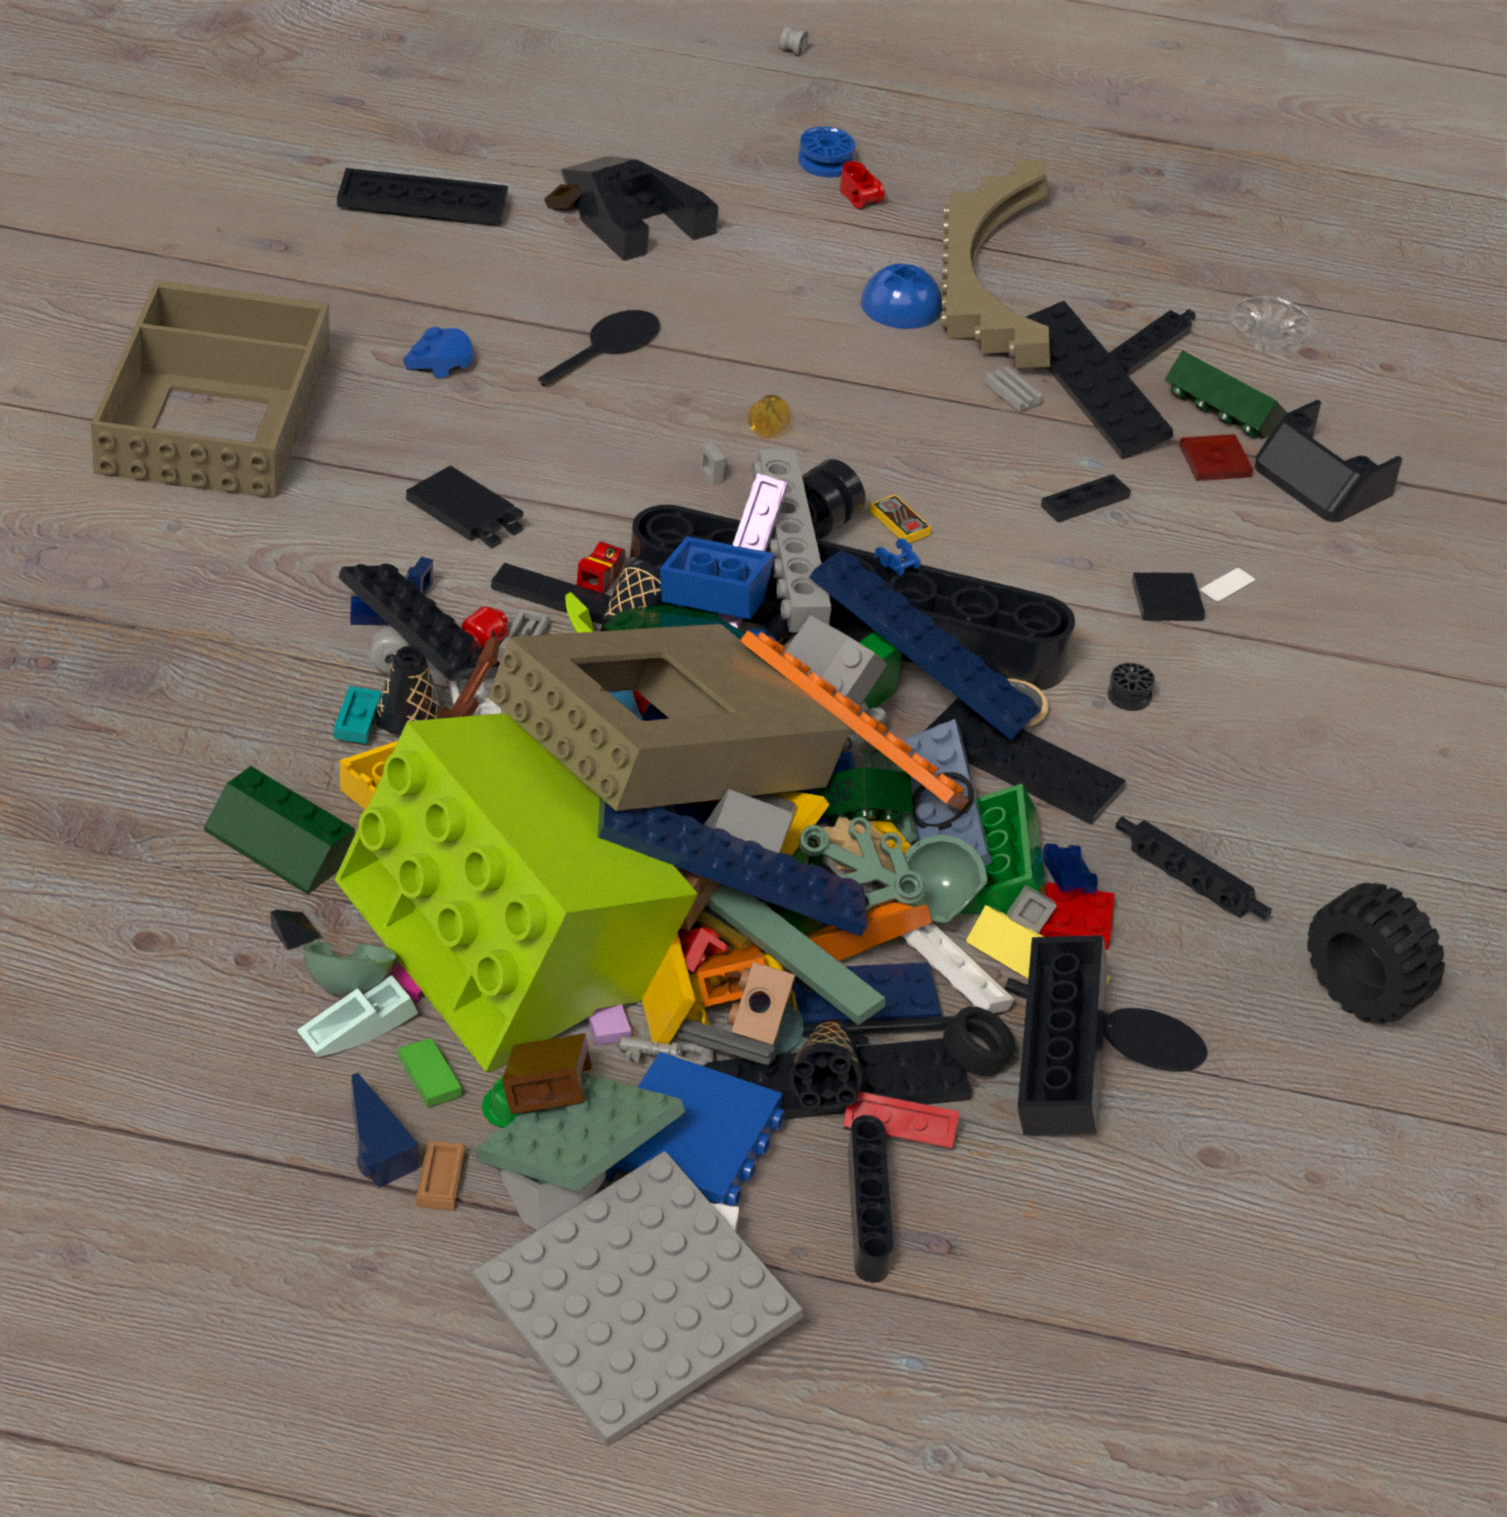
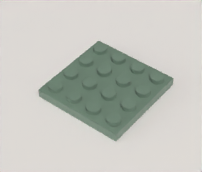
[475,1073,685,1191]

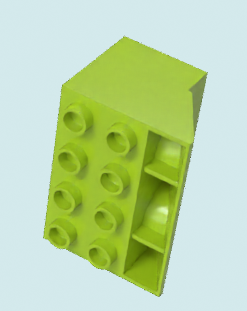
[334,713,698,1072]

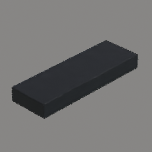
[1041,474,1131,523]

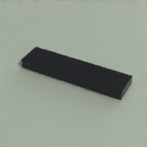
[491,562,611,624]

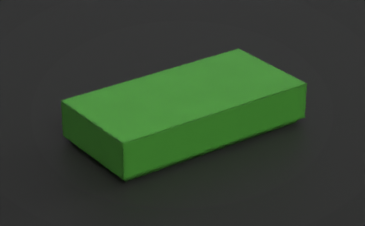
[398,1037,462,1108]

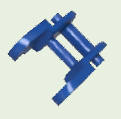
[875,538,921,575]

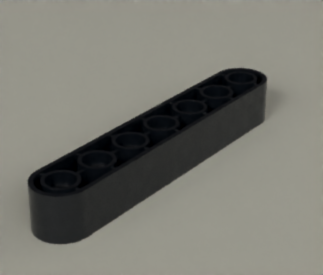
[630,505,1075,690]

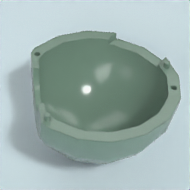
[902,834,987,924]
[303,939,396,996]

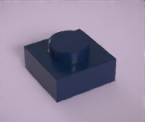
[406,556,433,595]

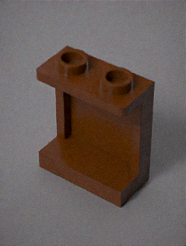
[502,1033,593,1114]

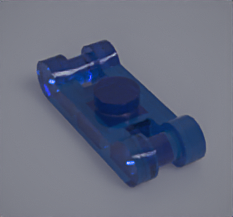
[1043,843,1098,894]

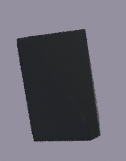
[271,910,319,950]

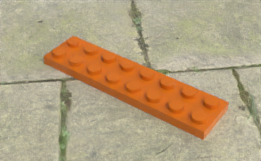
[740,630,970,811]

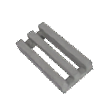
[984,366,1043,412]
[499,609,550,656]

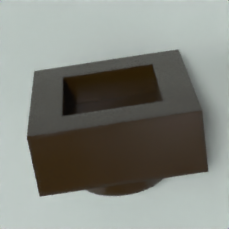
[544,184,583,210]

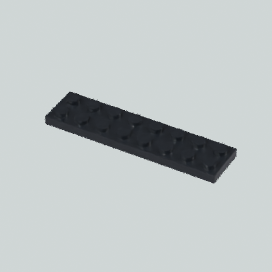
[1026,300,1173,459]
[703,1038,972,1120]

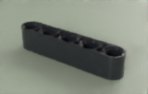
[847,1115,893,1283]

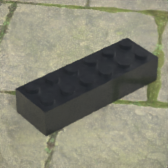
[1017,935,1108,1135]

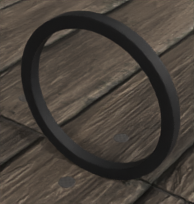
[912,772,974,830]

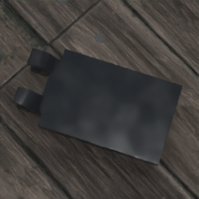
[406,465,523,549]

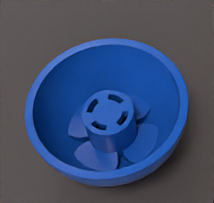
[860,263,942,329]

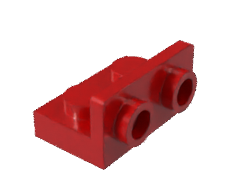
[678,927,728,973]

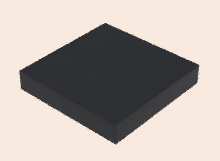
[1132,572,1205,621]

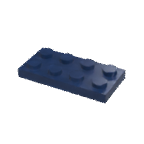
[792,962,942,1031]

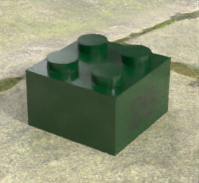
[815,766,913,826]

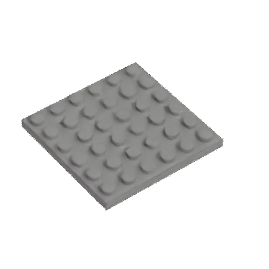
[472,1151,803,1447]

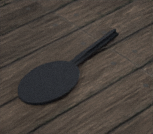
[538,310,660,386]
[1005,978,1207,1072]

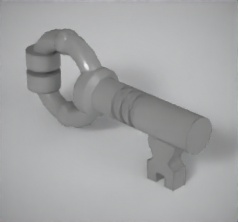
[620,1036,714,1066]

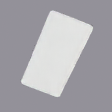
[1200,568,1255,602]

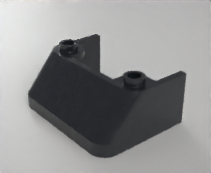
[1254,399,1402,522]

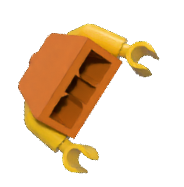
[686,945,797,1026]

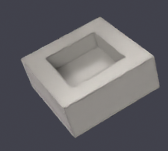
[699,442,727,485]
[1007,885,1057,933]

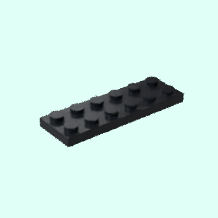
[337,168,508,225]
[338,563,500,680]
[924,698,1126,825]

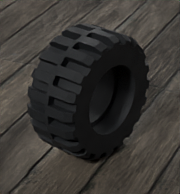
[1307,883,1445,1023]

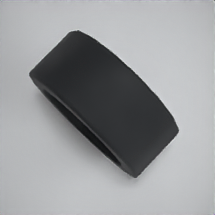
[943,1006,1016,1076]

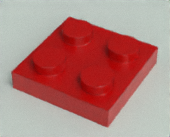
[1040,882,1115,951]

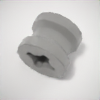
[780,25,808,55]

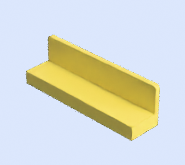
[967,905,1111,985]

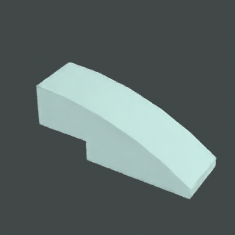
[297,975,418,1057]

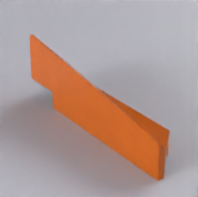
[760,901,932,972]

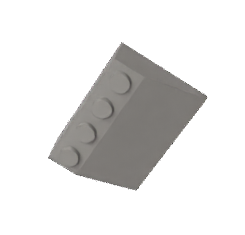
[784,615,887,725]

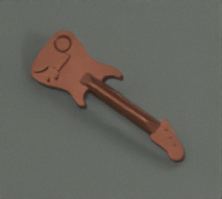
[438,637,500,719]

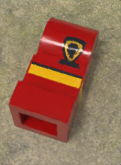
[577,541,625,594]

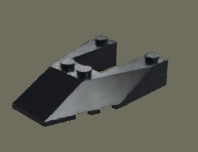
[561,156,719,261]

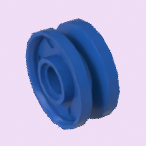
[798,126,855,178]

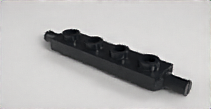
[1109,309,1196,376]
[1115,816,1272,921]

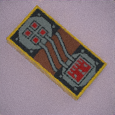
[870,495,931,543]

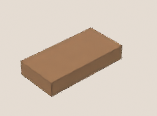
[416,1140,465,1211]

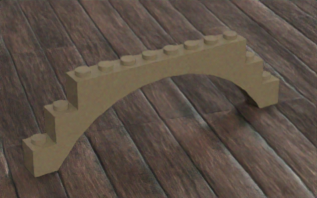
[941,159,1050,368]

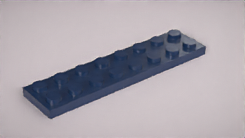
[809,550,1042,740]
[598,797,867,937]

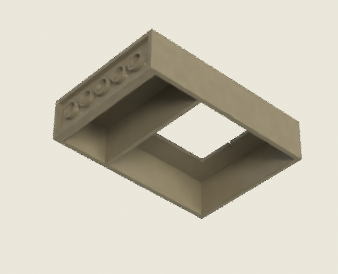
[91,280,329,498]
[488,624,850,811]

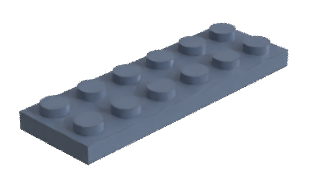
[903,719,992,865]

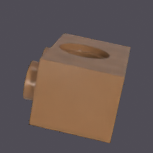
[727,962,796,1045]

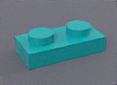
[334,686,381,744]

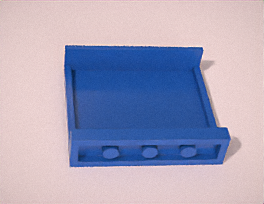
[604,1051,785,1207]

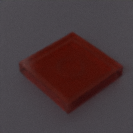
[1179,434,1254,481]

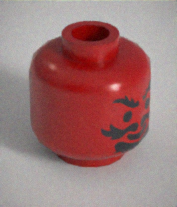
[461,606,509,648]

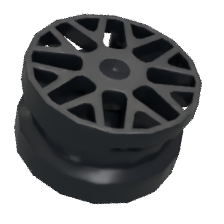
[1107,663,1156,711]

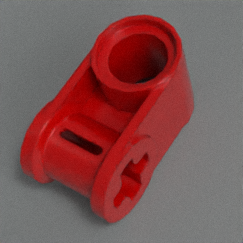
[839,161,885,209]

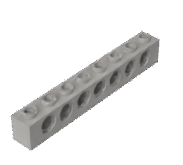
[752,448,831,632]

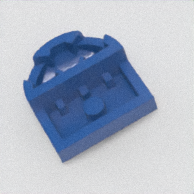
[403,327,475,378]

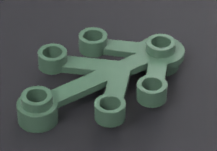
[799,817,926,914]

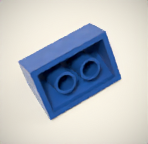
[660,537,774,619]

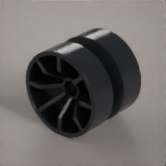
[802,459,866,539]

